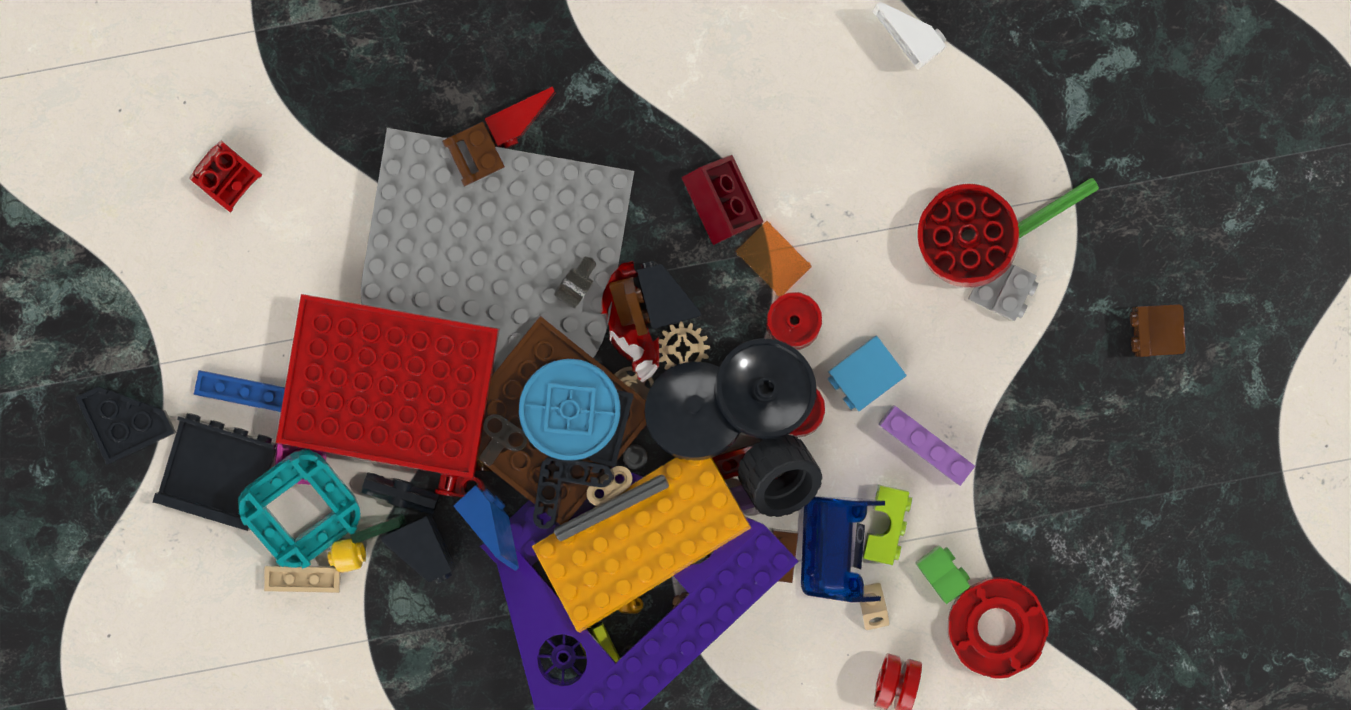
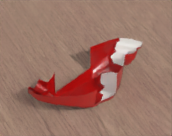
[601,261,659,382]

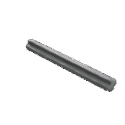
[554,474,669,541]

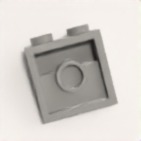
[968,264,1039,321]

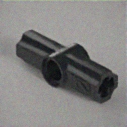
[361,472,439,515]

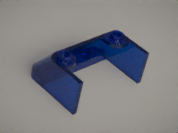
[801,496,885,603]

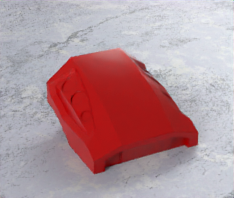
[189,140,262,213]

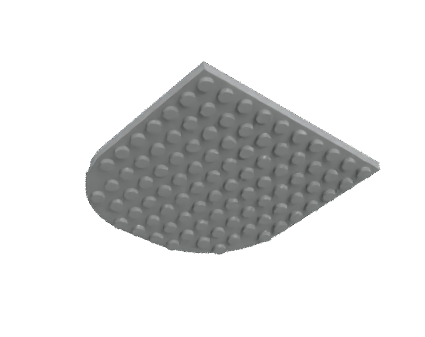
[361,128,634,375]

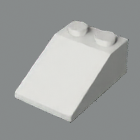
[873,2,946,70]

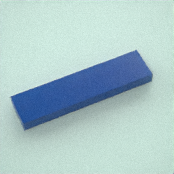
[194,370,285,412]

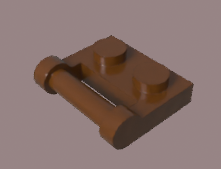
[442,122,505,187]

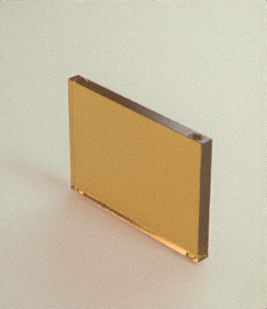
[735,221,812,296]

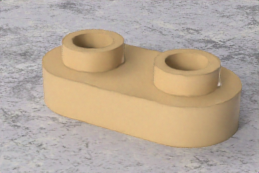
[587,466,632,506]

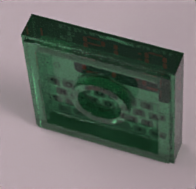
[350,514,406,544]

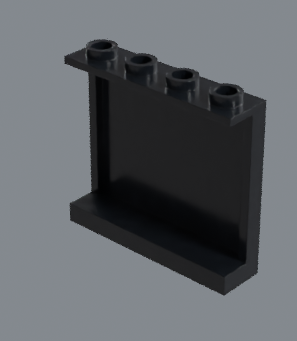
[153,413,276,531]

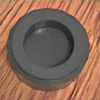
[623,444,648,469]

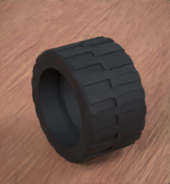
[737,434,823,517]

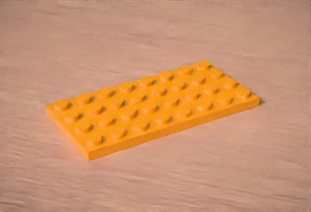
[532,457,751,633]

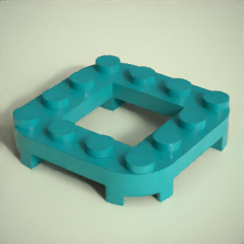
[238,448,361,569]

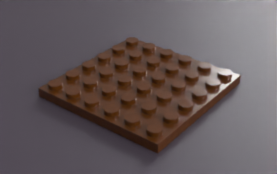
[477,316,646,525]

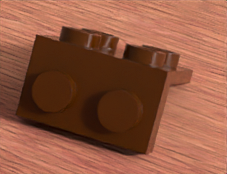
[1130,304,1186,357]

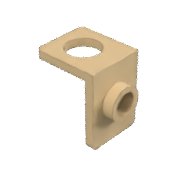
[857,583,889,630]

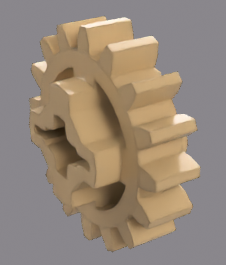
[659,322,710,370]

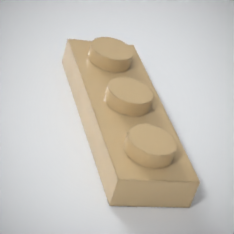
[264,565,341,593]

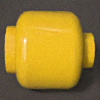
[327,538,366,573]

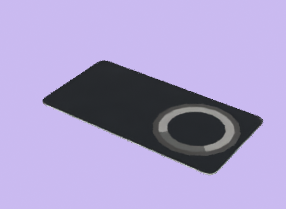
[853,523,865,569]

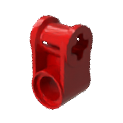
[435,473,485,497]

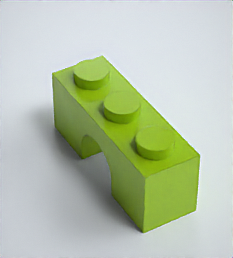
[863,484,912,565]

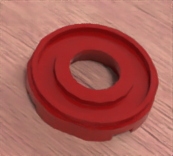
[947,577,1049,679]

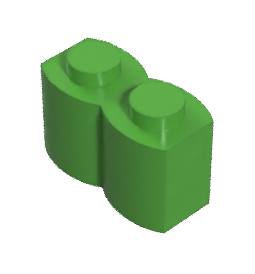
[915,545,971,604]

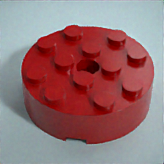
[918,184,1019,288]

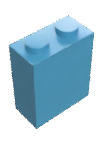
[827,336,907,412]

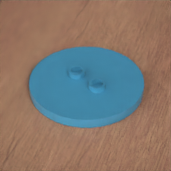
[519,359,620,460]

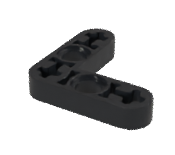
[533,457,614,529]

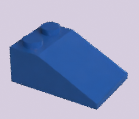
[454,485,519,571]

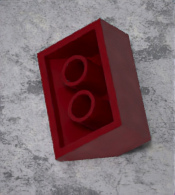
[682,155,764,245]

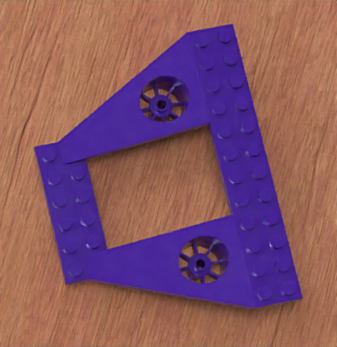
[480,466,799,710]

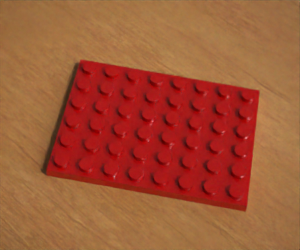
[276,294,500,479]

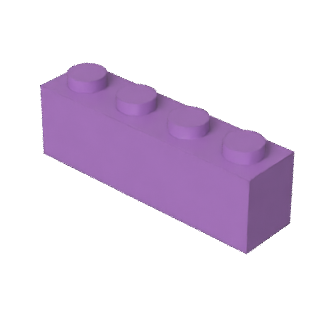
[878,405,975,486]

